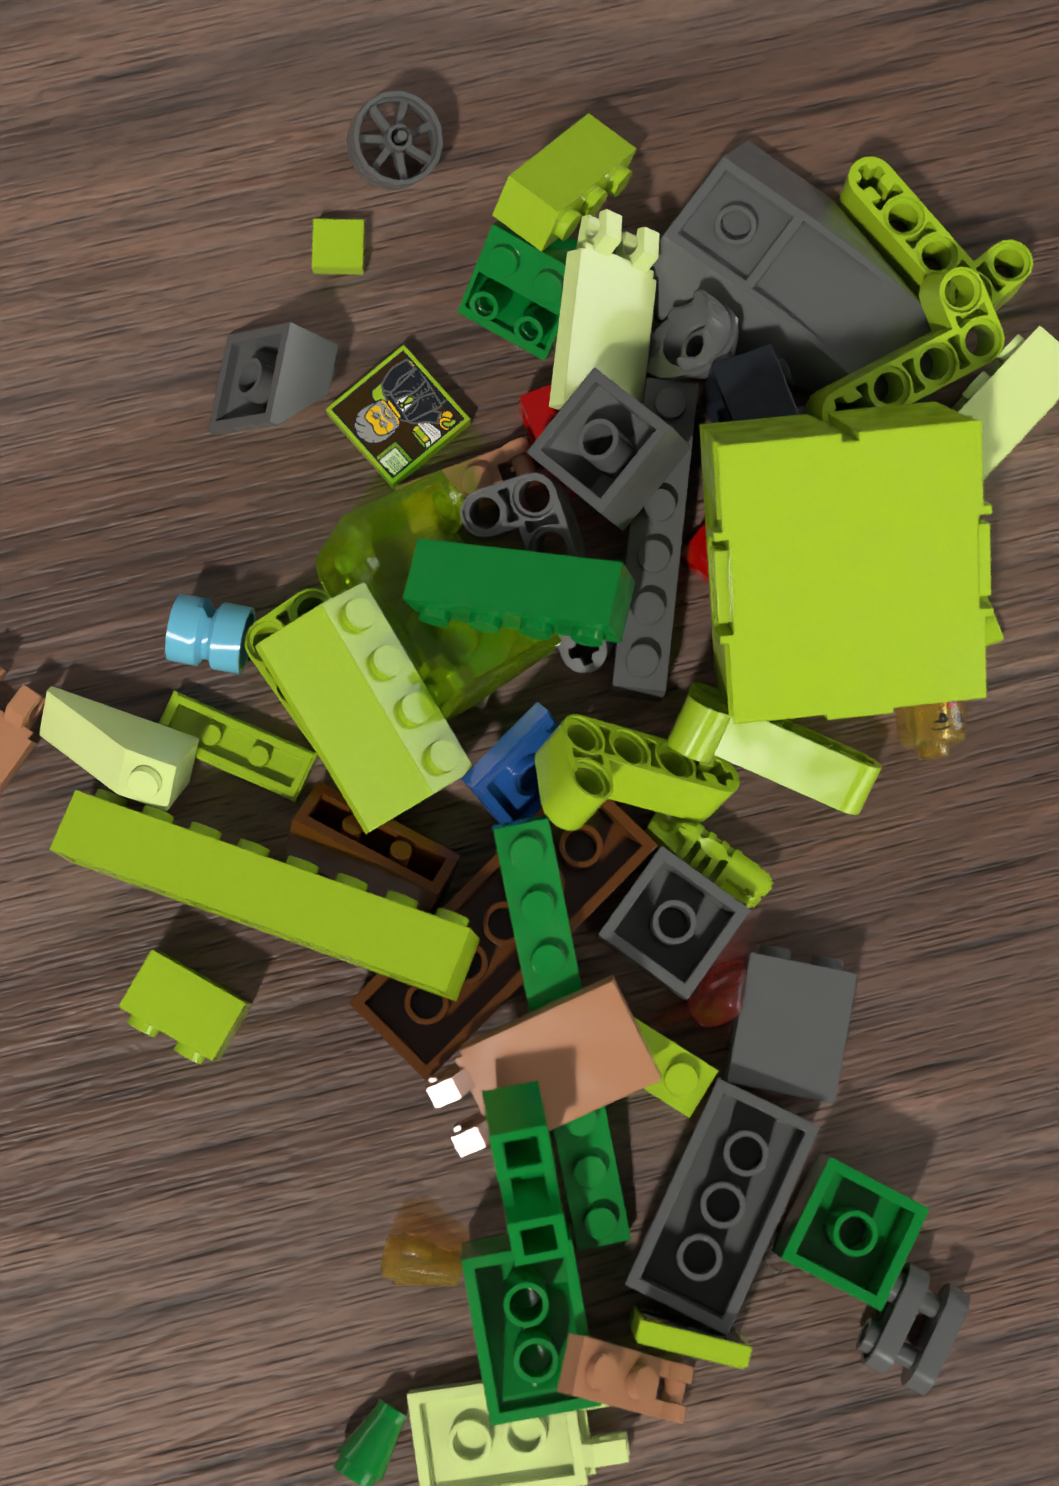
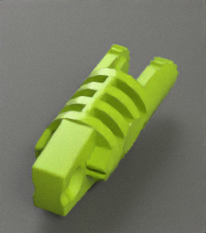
[644,812,774,909]

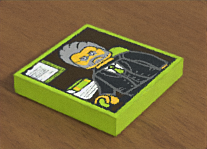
[326,344,471,489]
[628,1304,752,1369]

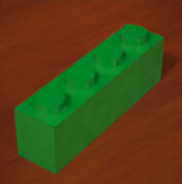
[403,538,635,647]

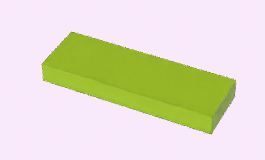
[158,691,319,803]

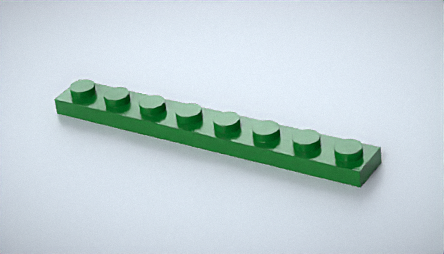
[492,815,631,1251]

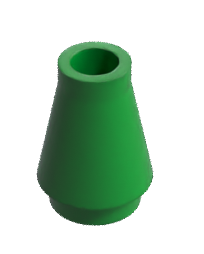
[333,1399,407,1486]

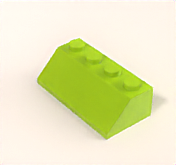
[255,582,473,834]

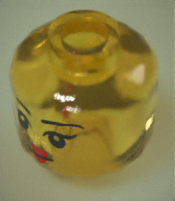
[895,700,967,760]

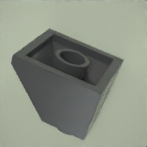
[208,322,338,435]

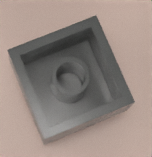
[596,846,751,1000]

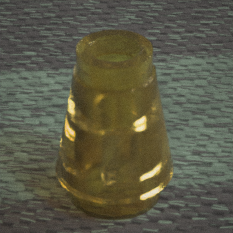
[380,1231,462,1288]

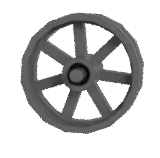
[346,91,443,191]

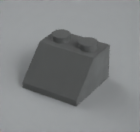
[527,367,691,531]

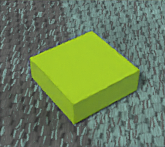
[312,219,365,275]

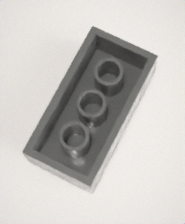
[625,1078,820,1335]

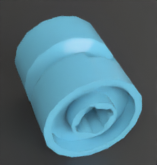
[165,594,255,675]

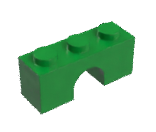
[482,1080,571,1267]

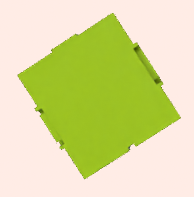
[700,401,993,724]

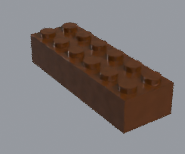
[349,799,658,1082]

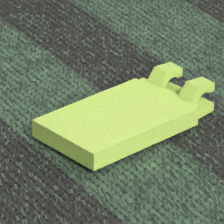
[549,209,660,411]
[407,1379,630,1486]

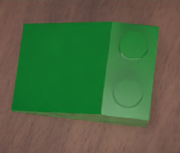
[461,1223,601,1426]

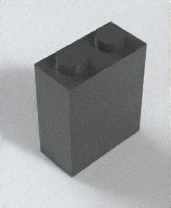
[721,945,858,1104]

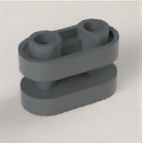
[856,1262,970,1395]

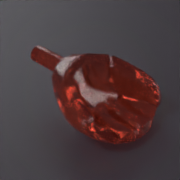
[659,959,746,1028]

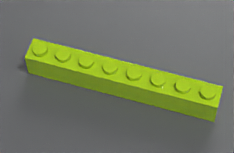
[49,789,480,1001]

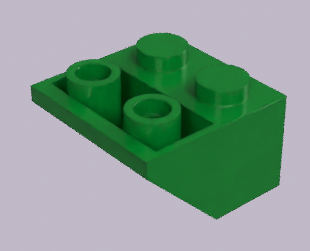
[457,220,577,361]

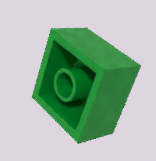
[771,1152,930,1311]

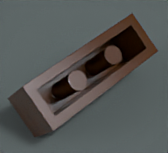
[284,781,461,915]

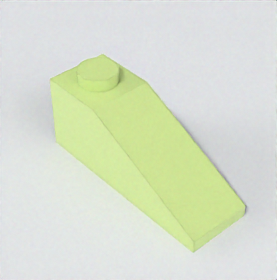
[39,686,199,811]

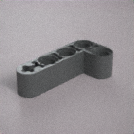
[460,469,615,673]

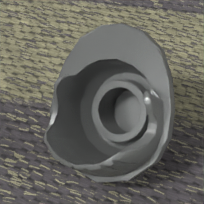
[647,289,739,381]

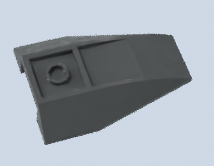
[650,140,938,409]

